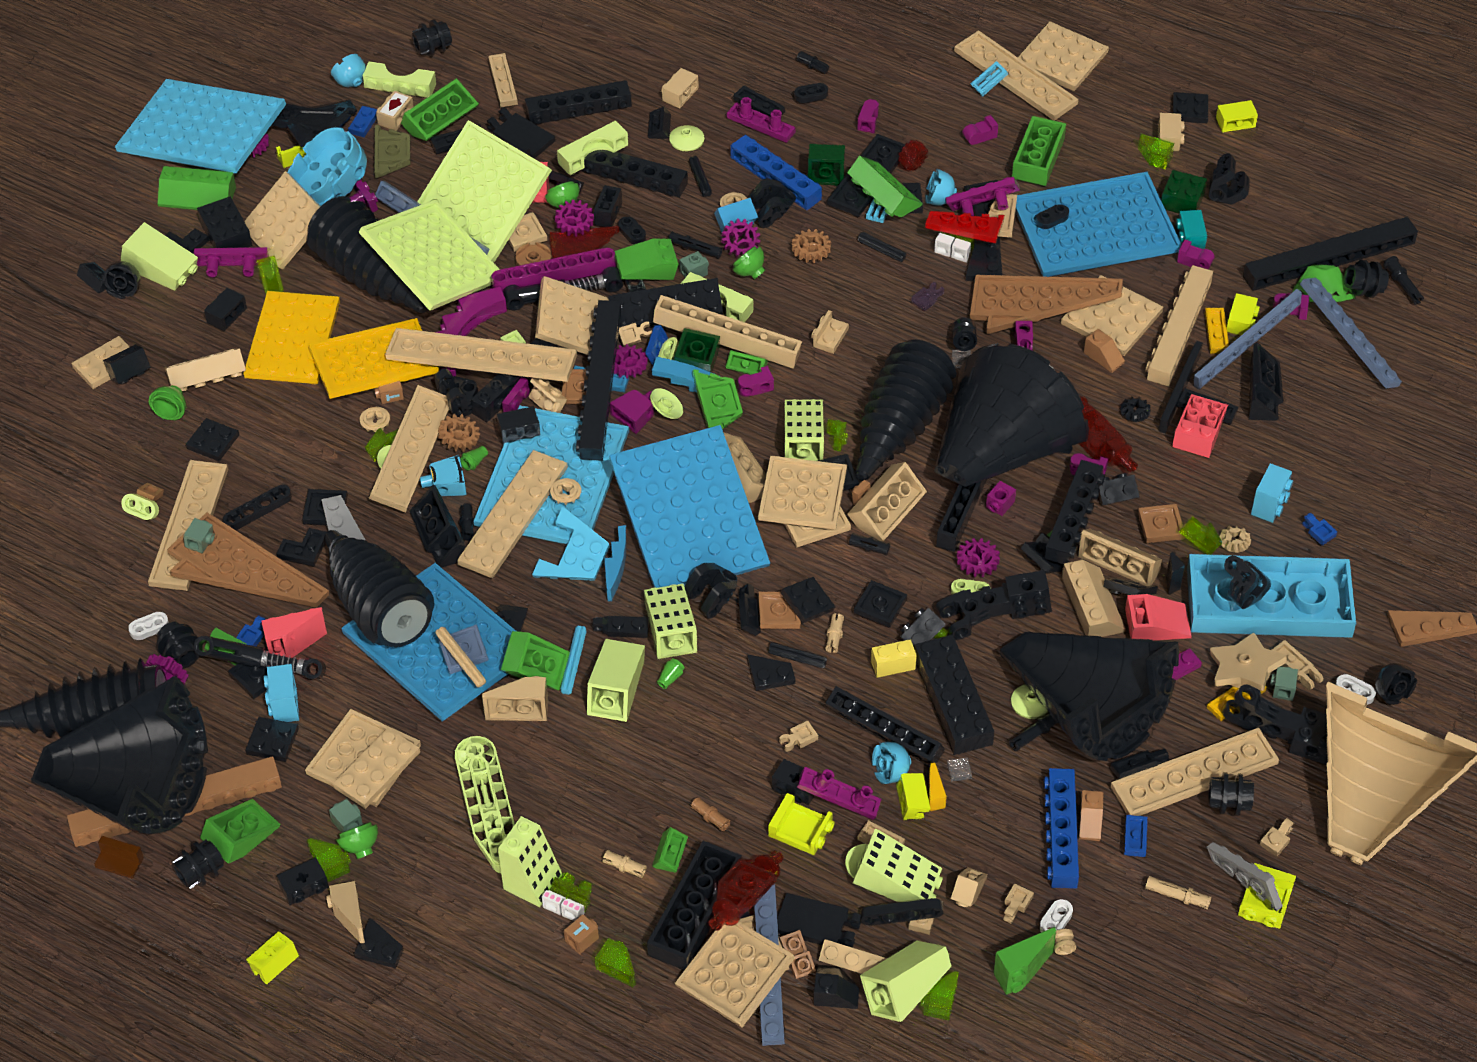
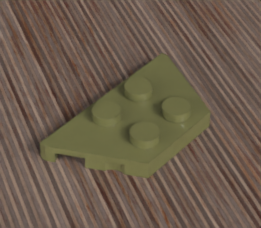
[375,125,411,178]

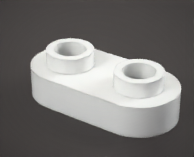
[128,612,169,640]
[1335,674,1376,705]
[1040,899,1073,933]

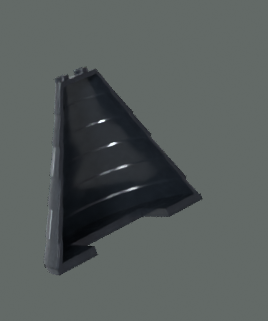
[934,343,1089,487]
[1000,632,1179,761]
[31,676,208,834]

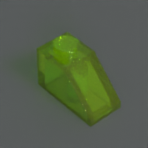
[1138,134,1175,170]
[256,255,284,294]
[307,838,351,882]
[595,938,636,988]
[920,971,959,1021]

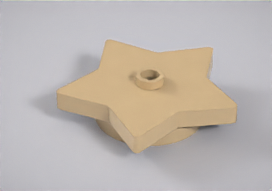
[1210,633,1287,691]

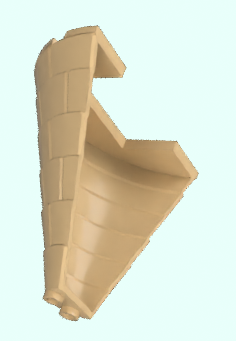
[1326,682,1477,865]

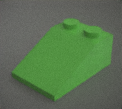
[615,238,678,280]
[501,631,570,691]
[200,799,280,864]
[994,927,1057,995]

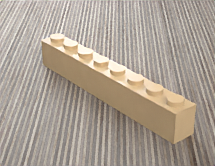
[1145,265,1213,386]
[653,295,802,369]

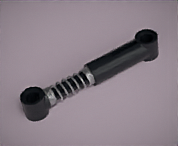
[503,267,623,311]
[194,636,326,679]

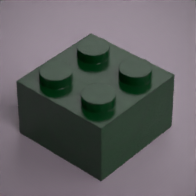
[808,144,845,186]
[1161,170,1207,213]
[674,328,720,373]

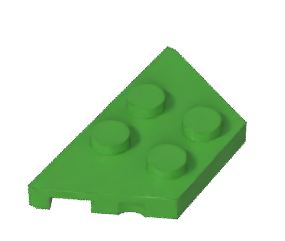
[692,369,743,430]

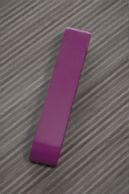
[492,248,616,292]

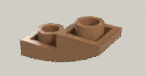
[778,930,816,979]

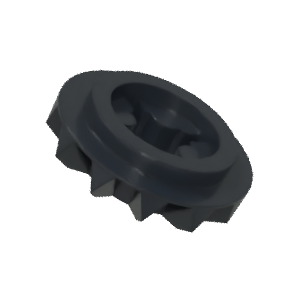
[1120,396,1151,422]

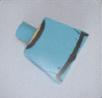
[420,455,467,496]

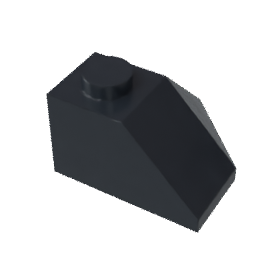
[814,965,859,1009]

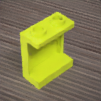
[768,793,835,855]
[1238,863,1296,929]

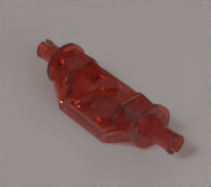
[1078,396,1138,473]
[709,850,784,931]

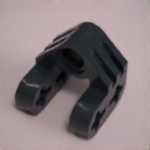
[1209,153,1250,205]
[748,178,796,228]
[435,369,478,417]
[1224,555,1271,609]
[684,563,737,619]

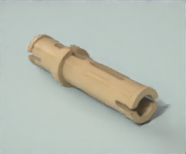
[1145,876,1212,910]

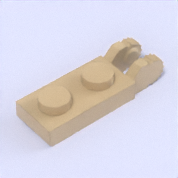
[1271,640,1324,690]

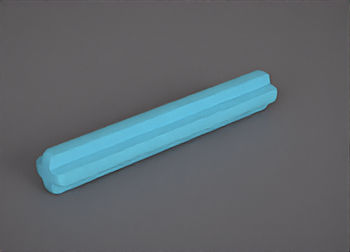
[560,625,586,695]

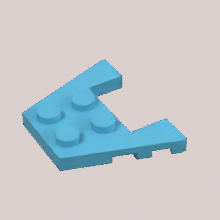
[532,507,610,581]

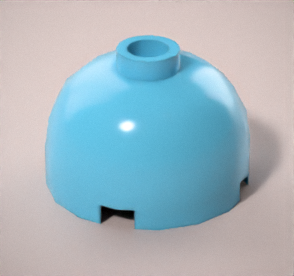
[331,54,366,87]
[925,169,957,206]
[872,742,911,784]

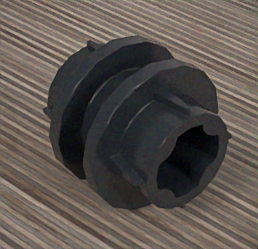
[412,19,452,56]
[1344,260,1389,298]
[156,621,200,669]
[1208,772,1254,816]
[172,839,224,889]

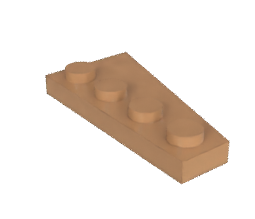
[1387,610,1477,647]

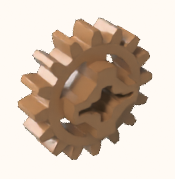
[792,229,831,263]
[438,414,480,452]

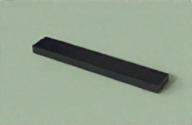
[1159,341,1203,434]

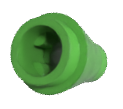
[460,446,488,471]
[657,658,685,689]

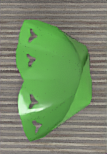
[1292,265,1356,302]

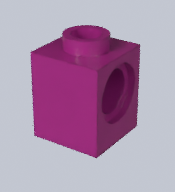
[986,481,1016,516]

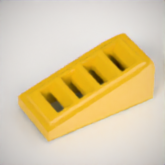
[929,762,946,811]

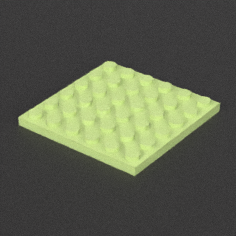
[417,120,552,262]
[359,200,500,311]

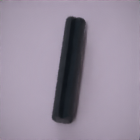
[689,156,712,197]
[858,232,906,262]
[768,642,827,668]

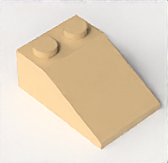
[482,676,548,721]

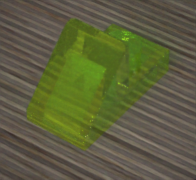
[365,428,398,462]
[1179,516,1222,555]

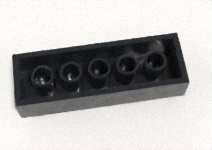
[914,635,994,755]
[647,840,742,970]

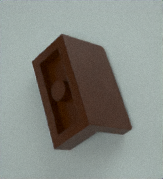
[94,836,144,879]

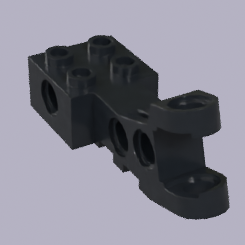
[936,570,1052,640]
[1222,684,1328,765]

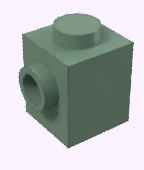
[679,251,709,278]
[183,518,215,554]
[1270,667,1298,701]
[329,799,363,833]

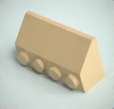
[164,348,246,392]
[723,432,766,503]
[847,462,927,541]
[1078,529,1162,586]
[1062,560,1126,637]

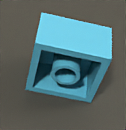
[1251,463,1293,523]
[264,664,299,722]

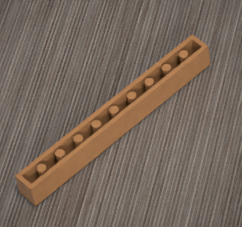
[67,756,282,847]

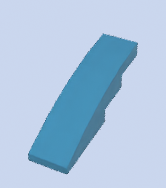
[652,357,714,393]
[604,525,626,602]

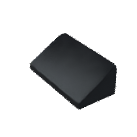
[648,106,671,139]
[77,262,107,293]
[1166,552,1185,595]

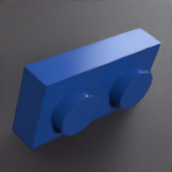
[348,106,377,138]
[645,325,668,366]
[1124,815,1148,857]

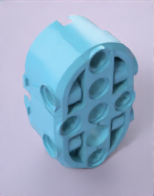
[288,128,367,206]

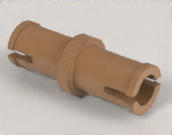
[691,797,731,831]

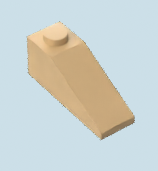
[326,881,365,943]

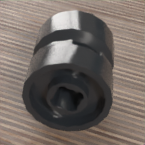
[952,317,977,351]

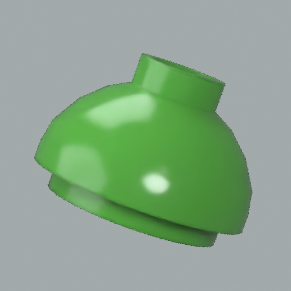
[545,181,580,208]
[732,246,765,279]
[149,386,186,420]
[336,822,378,859]

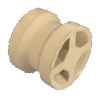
[1054,929,1076,955]

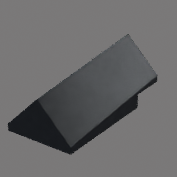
[1249,342,1284,421]
[410,485,465,568]

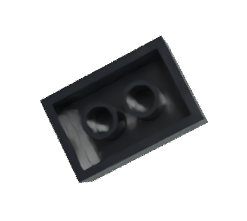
[197,196,252,248]

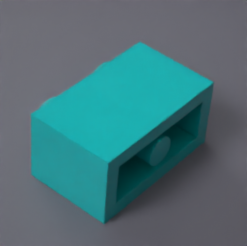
[1176,210,1207,249]

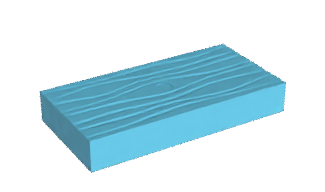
[1187,554,1356,638]

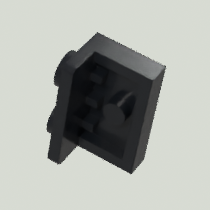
[1098,473,1140,506]
[1021,533,1064,573]
[900,607,946,647]

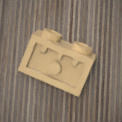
[811,310,849,354]
[528,378,567,413]

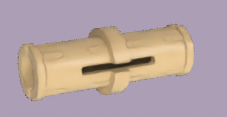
[825,613,844,653]
[603,850,647,878]

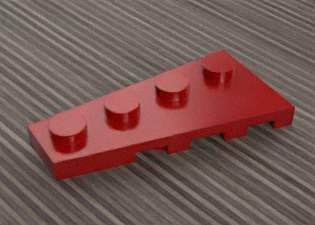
[925,211,1005,244]

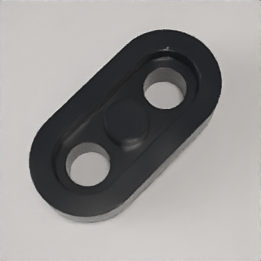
[794,83,828,103]
[1036,204,1069,229]
[618,216,646,245]

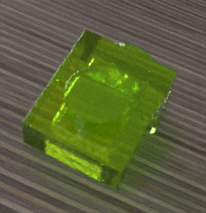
[827,419,848,452]

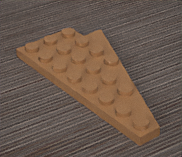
[970,275,1123,334]
[167,512,329,608]

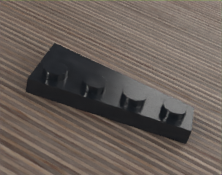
[966,237,1002,281]

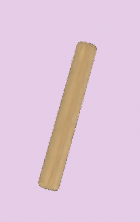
[435,627,486,687]

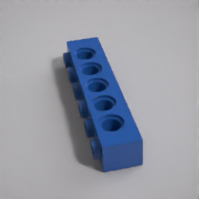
[731,134,822,210]
[1044,768,1079,888]

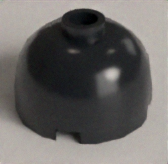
[102,261,141,299]
[1375,663,1417,705]

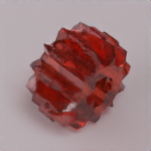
[899,140,928,171]

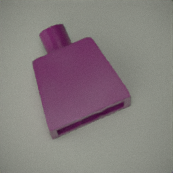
[610,390,654,434]

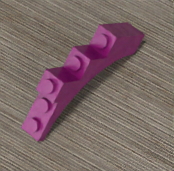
[435,287,507,379]

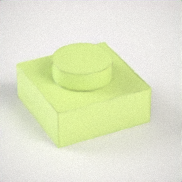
[500,330,526,343]

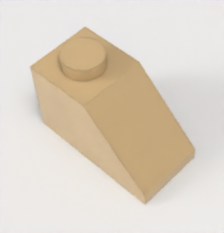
[951,867,988,907]

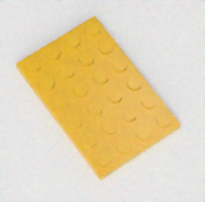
[244,291,340,384]
[309,318,439,399]

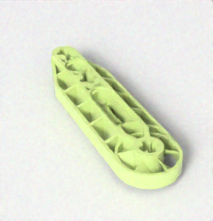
[455,736,515,873]

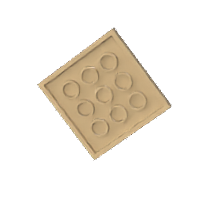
[1018,22,1109,91]
[244,171,321,270]
[1061,275,1163,356]
[535,276,609,355]
[758,456,847,530]
[305,709,421,807]
[675,915,795,1028]

